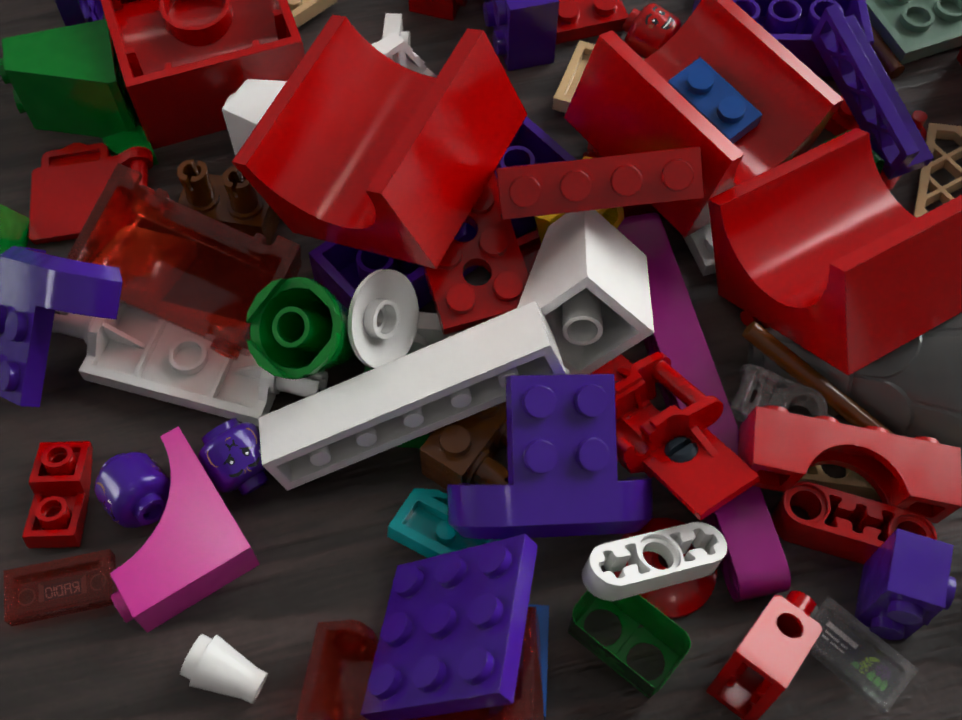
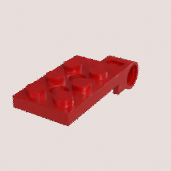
[422,172,529,335]

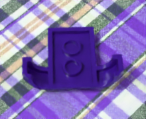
[0,246,123,407]
[447,374,653,539]

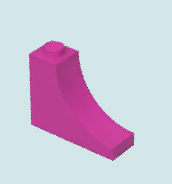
[110,426,260,633]

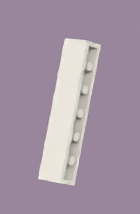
[258,300,567,491]

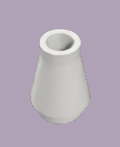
[180,634,268,704]

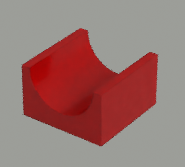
[100,0,305,149]
[564,0,844,237]
[232,15,527,269]
[708,128,962,376]

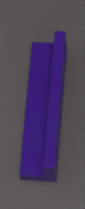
[811,4,934,180]

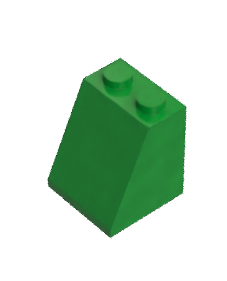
[0,19,137,138]

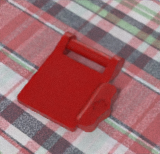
[28,142,153,245]

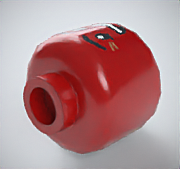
[622,3,681,59]

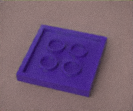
[360,534,538,720]

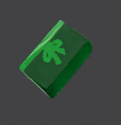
[567,577,691,699]

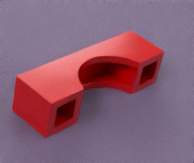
[496,147,704,220]
[738,405,962,524]

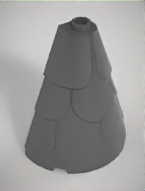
[747,312,962,458]

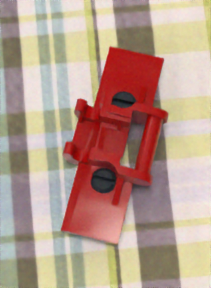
[590,352,760,521]

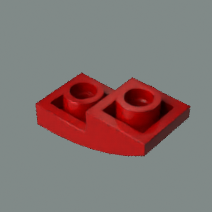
[22,441,93,548]

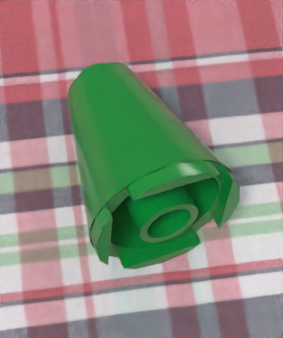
[246,277,357,379]

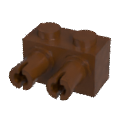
[173,159,280,253]
[419,401,508,490]

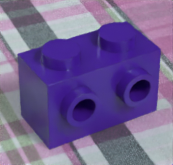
[853,528,956,640]

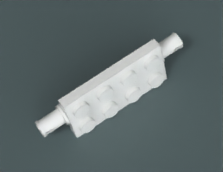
[52,303,328,426]

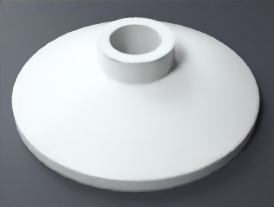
[347,269,419,368]

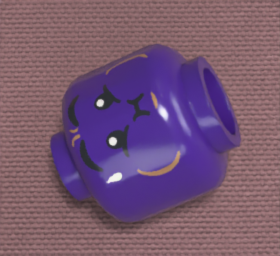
[198,418,269,496]
[94,452,170,528]

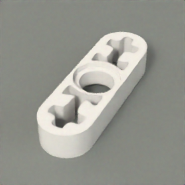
[582,522,727,601]

